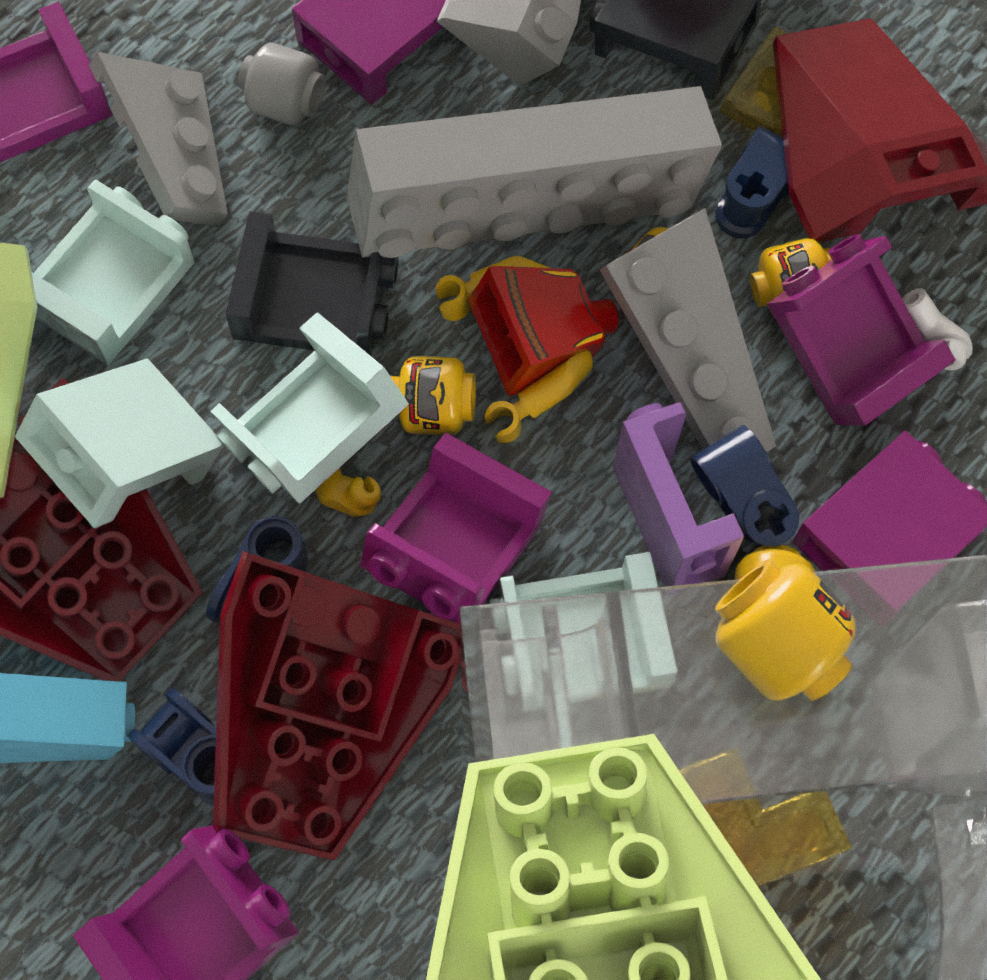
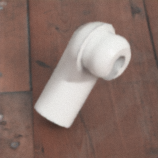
[902,288,973,370]

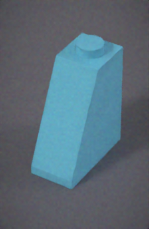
[0,673,135,763]

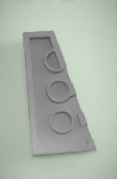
[600,208,776,452]

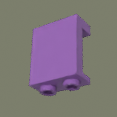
[613,402,744,597]

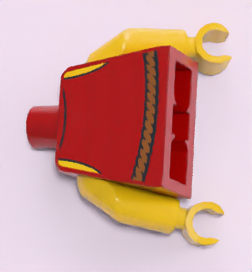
[435,255,619,443]

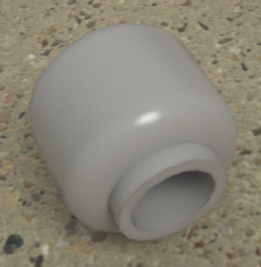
[238,42,326,125]

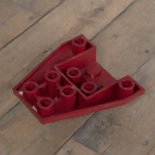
[772,18,987,243]
[0,377,204,682]
[213,551,471,861]

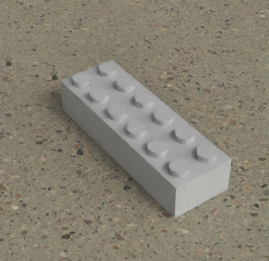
[347,86,722,258]

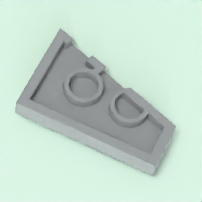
[89,52,228,226]

